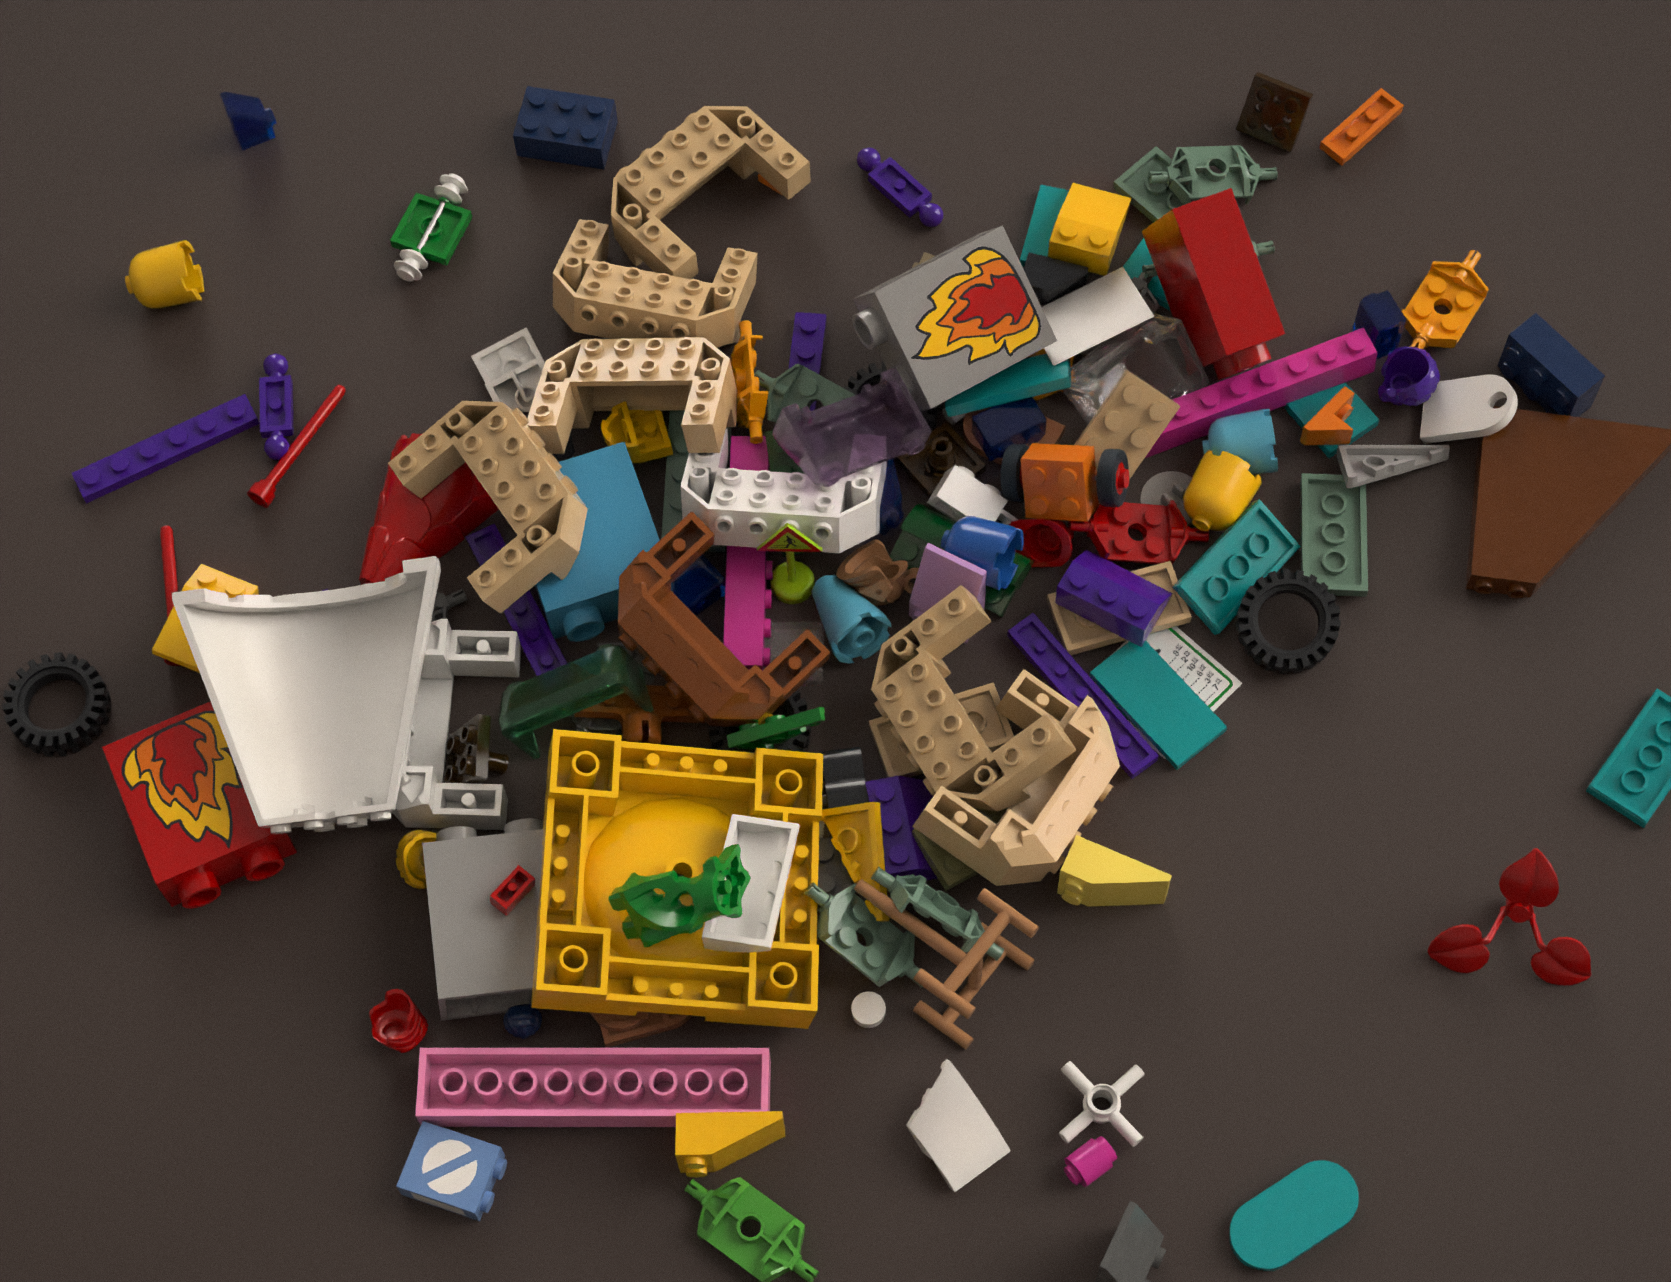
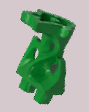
[609,844,751,947]

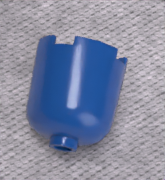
[941,516,1024,590]

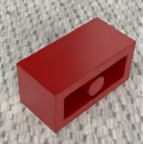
[490,865,535,916]

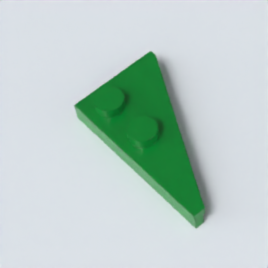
[727,707,825,750]

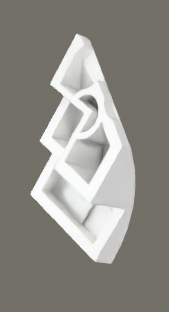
[471,327,545,412]
[906,1059,1011,1192]

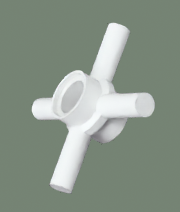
[1059,1061,1145,1147]

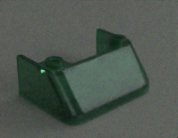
[498,644,653,759]

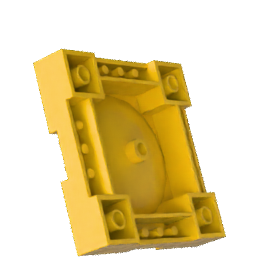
[531,729,823,1029]

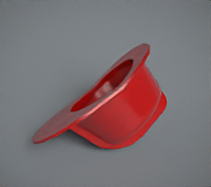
[1008,519,1074,567]

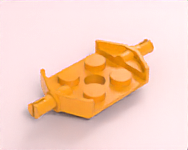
[1399,250,1489,349]
[730,320,768,444]

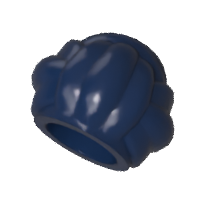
[503,1004,542,1039]

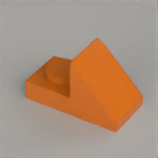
[1300,386,1355,445]

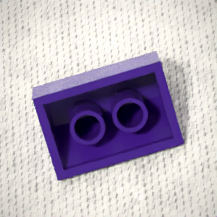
[1055,550,1173,647]
[865,776,937,881]

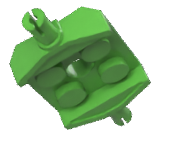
[684,1177,819,1282]

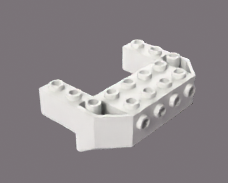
[681,429,887,553]
[393,619,521,830]

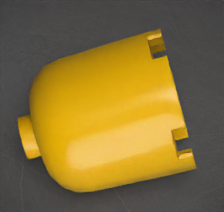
[125,240,204,309]
[1183,450,1262,531]

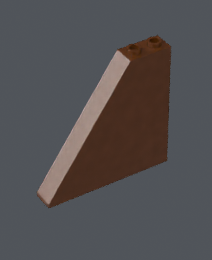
[1465,406,1671,599]

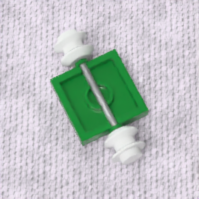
[390,173,472,282]

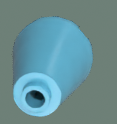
[812,575,891,664]

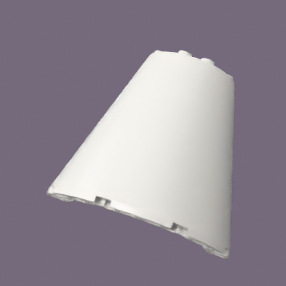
[172,556,441,834]

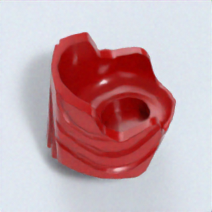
[369,989,429,1053]

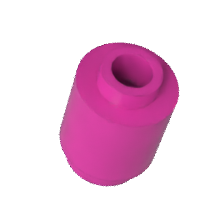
[1063,1136,1117,1187]

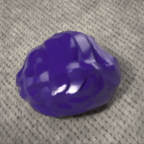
[1378,346,1440,406]

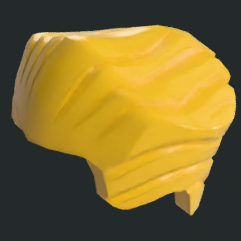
[395,830,436,889]

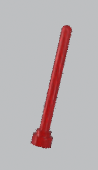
[247,385,346,508]
[160,525,181,666]

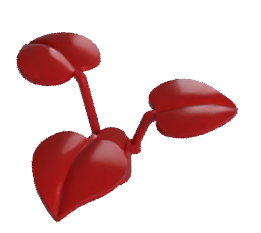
[1427,848,1592,985]

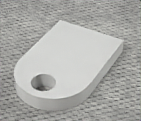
[1420,374,1518,444]

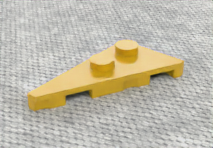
[820,802,889,922]

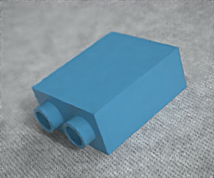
[535,442,675,642]

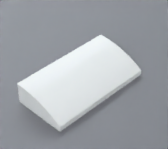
[702,814,800,952]

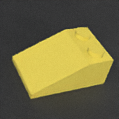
[1057,835,1172,907]

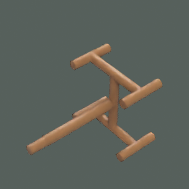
[854,879,1039,1050]

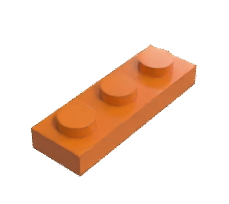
[1319,88,1404,166]

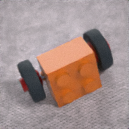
[1001,443,1130,522]

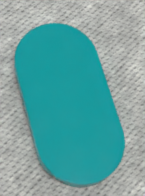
[1229,1160,1359,1271]

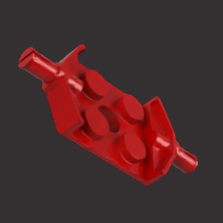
[1068,500,1209,565]

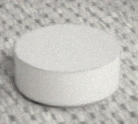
[851,991,886,1028]

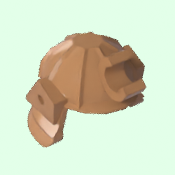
[836,539,919,606]

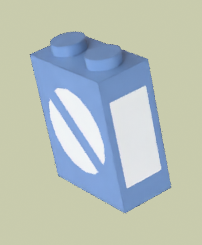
[396,1121,507,1221]

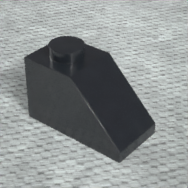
[1024,252,1089,306]

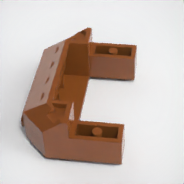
[618,511,831,727]

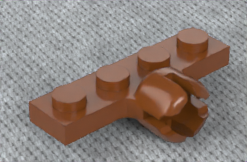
[573,681,705,744]

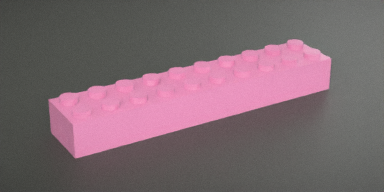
[415,1048,771,1127]

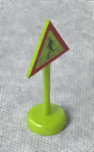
[757,523,823,604]

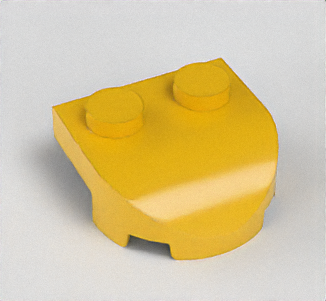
[601,401,673,463]

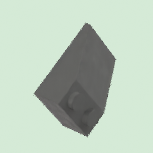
[1095,1201,1166,1282]

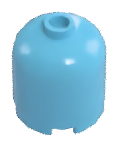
[1202,409,1278,475]

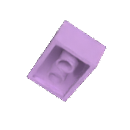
[909,543,987,644]

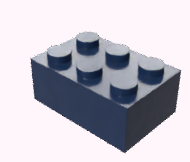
[513,86,618,170]
[1497,313,1605,417]

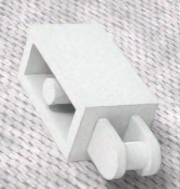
[927,465,1018,525]

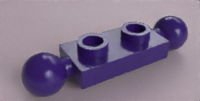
[857,147,943,227]
[259,353,294,460]

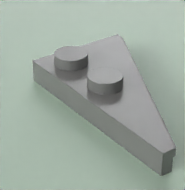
[1337,445,1450,488]

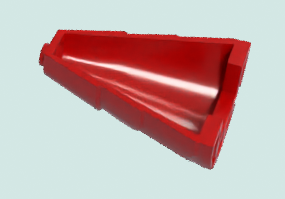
[359,433,499,585]

